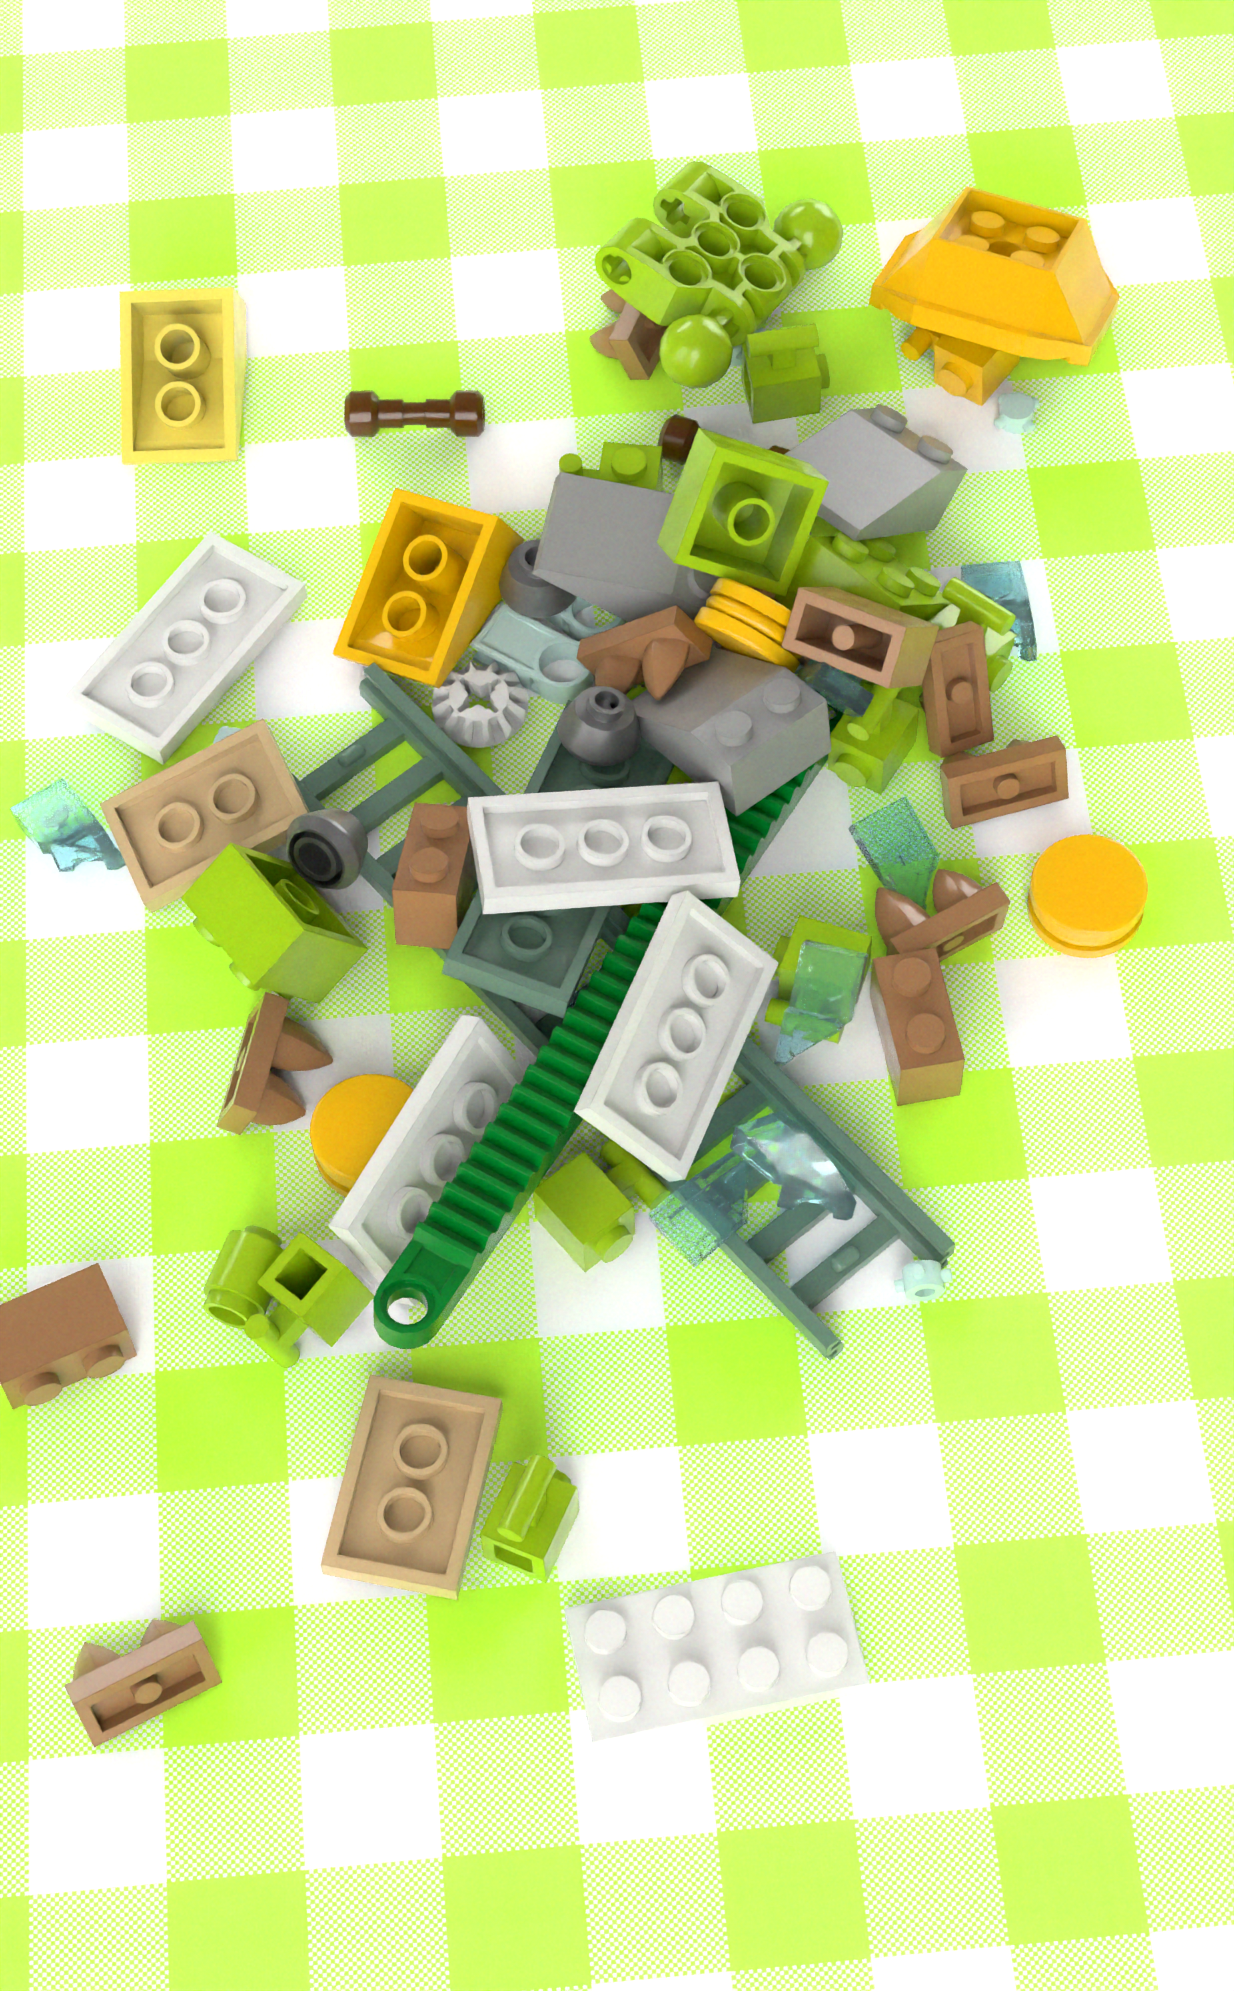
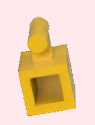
[900,327,1020,406]

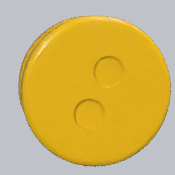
[694,577,802,674]
[1027,834,1148,958]
[310,1074,414,1197]

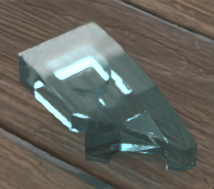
[961,560,1037,662]
[796,659,874,717]
[10,778,126,872]
[848,796,941,911]
[774,939,869,1066]
[729,1110,857,1221]
[648,1145,751,1268]

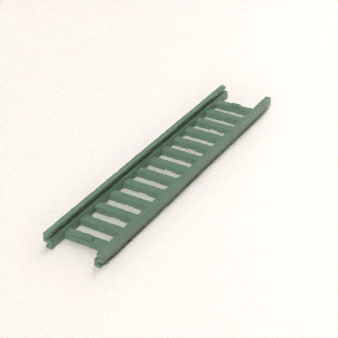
[291,663,955,1361]

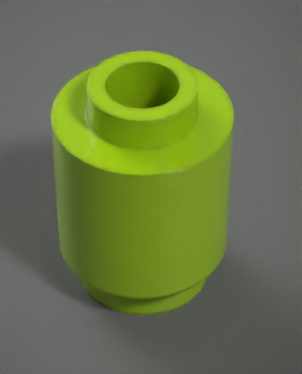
[203,1225,284,1329]

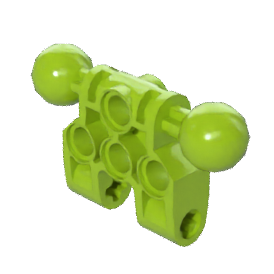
[594,161,844,389]

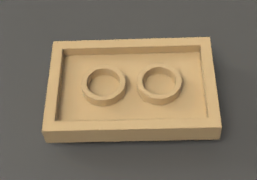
[99,718,310,913]
[320,1375,503,1600]

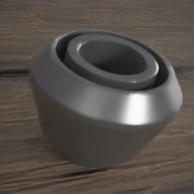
[499,539,577,618]
[557,686,641,766]
[286,807,368,890]

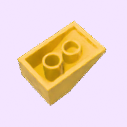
[332,488,525,689]

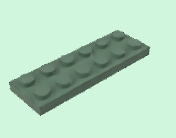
[442,700,675,1019]

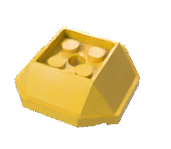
[869,186,1120,367]

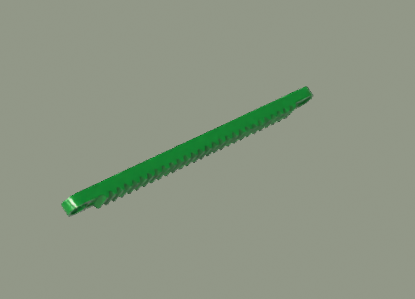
[373,679,852,1349]

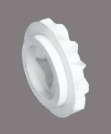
[432,660,529,748]

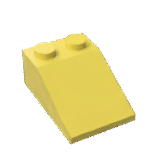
[119,287,247,465]

